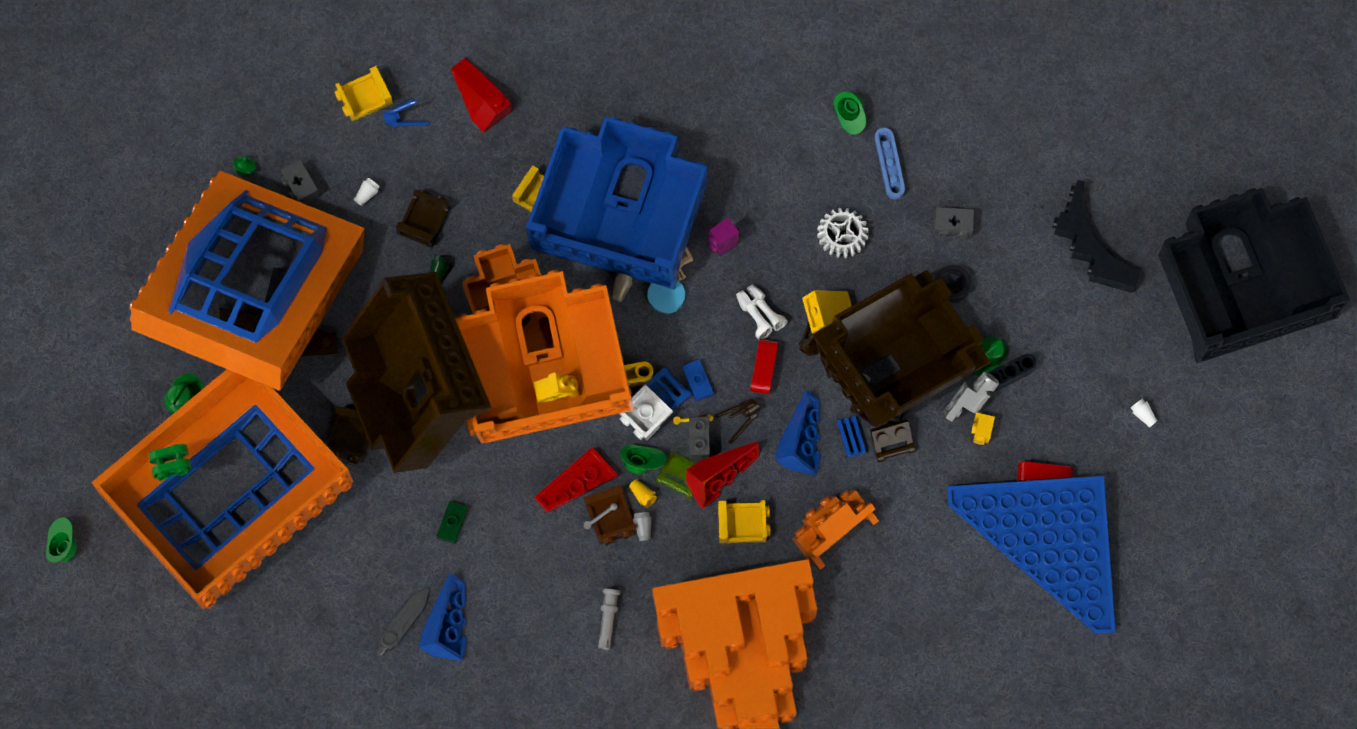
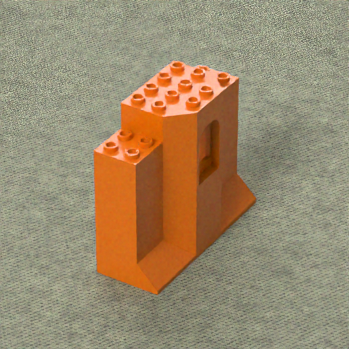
[455,270,634,444]

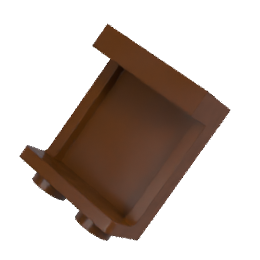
[584,485,636,545]

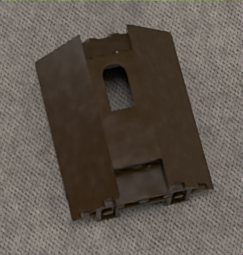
[813,270,991,428]

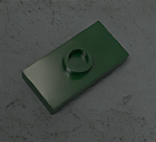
[436,501,468,544]

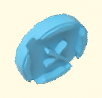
[647,280,685,314]

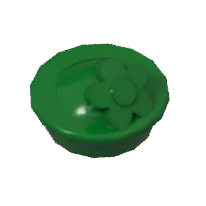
[232,156,256,176]

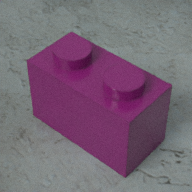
[708,218,739,257]

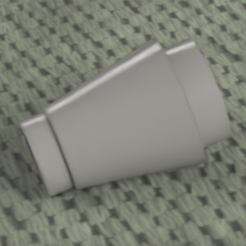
[632,512,652,541]

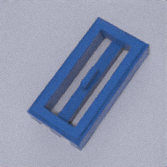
[837,416,866,458]

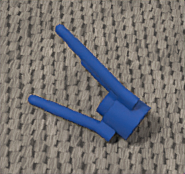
[382,99,430,128]

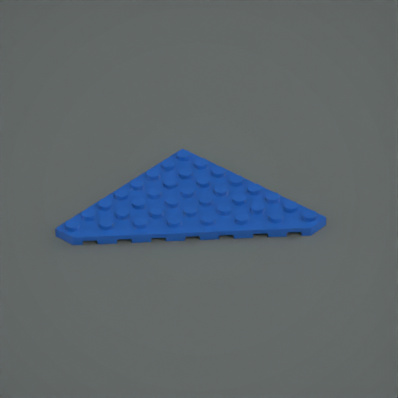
[947,476,1116,634]

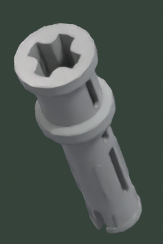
[598,589,620,650]

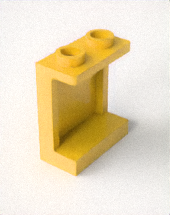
[334,66,393,121]
[512,165,544,212]
[802,290,852,333]
[718,500,770,543]

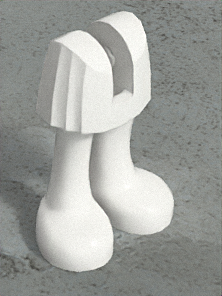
[736,284,788,340]

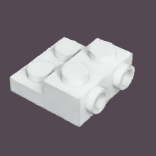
[619,385,673,441]

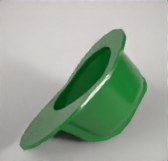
[834,91,867,134]
[974,337,1008,375]
[164,373,204,413]
[620,444,666,474]
[46,518,77,563]

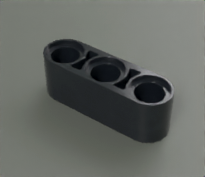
[988,354,1036,392]

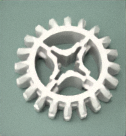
[817,208,868,259]

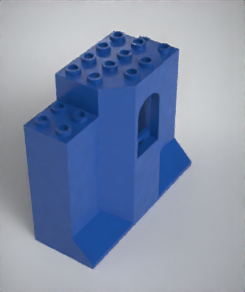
[526,117,708,290]

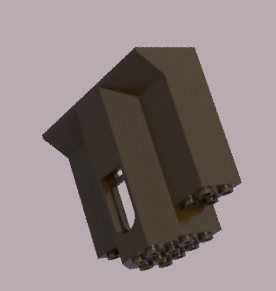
[342,272,491,473]

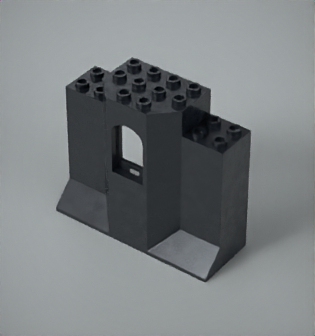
[1158,188,1350,363]

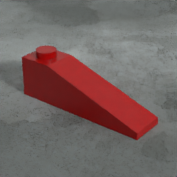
[451,58,512,133]
[686,442,759,509]

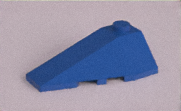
[775,390,820,475]
[418,574,466,661]

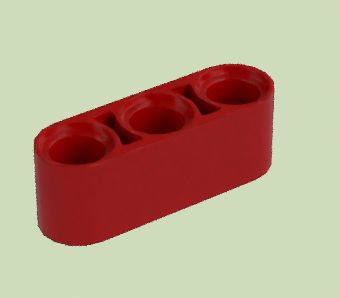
[750,339,778,395]
[1017,462,1074,482]

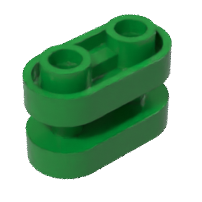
[148,444,192,481]

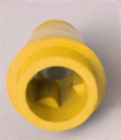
[629,479,657,508]

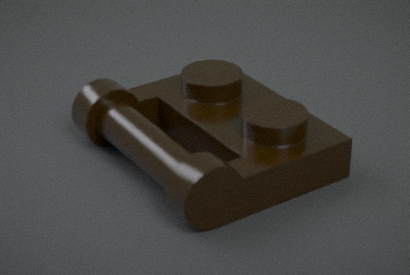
[870,419,915,463]

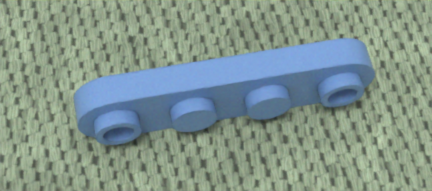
[874,128,905,200]

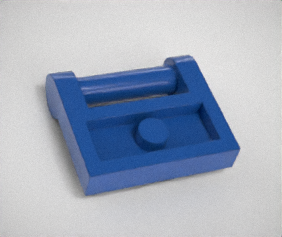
[641,366,693,411]

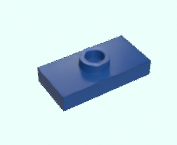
[682,359,714,402]

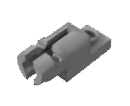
[943,372,999,422]

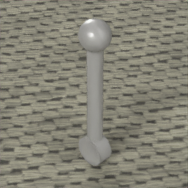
[583,503,618,529]

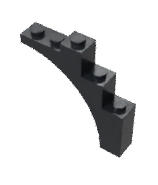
[1052,180,1140,293]

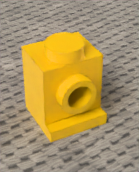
[971,412,995,445]

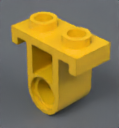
[622,356,653,394]
[534,373,579,403]

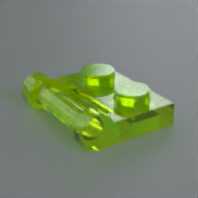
[655,452,694,500]

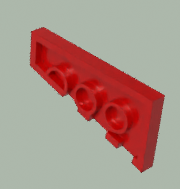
[534,447,618,513]

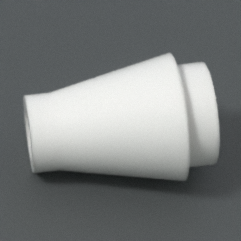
[354,178,380,207]
[1131,398,1158,427]

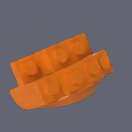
[792,490,879,570]

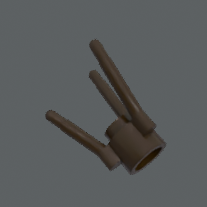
[799,321,819,356]
[715,398,760,444]

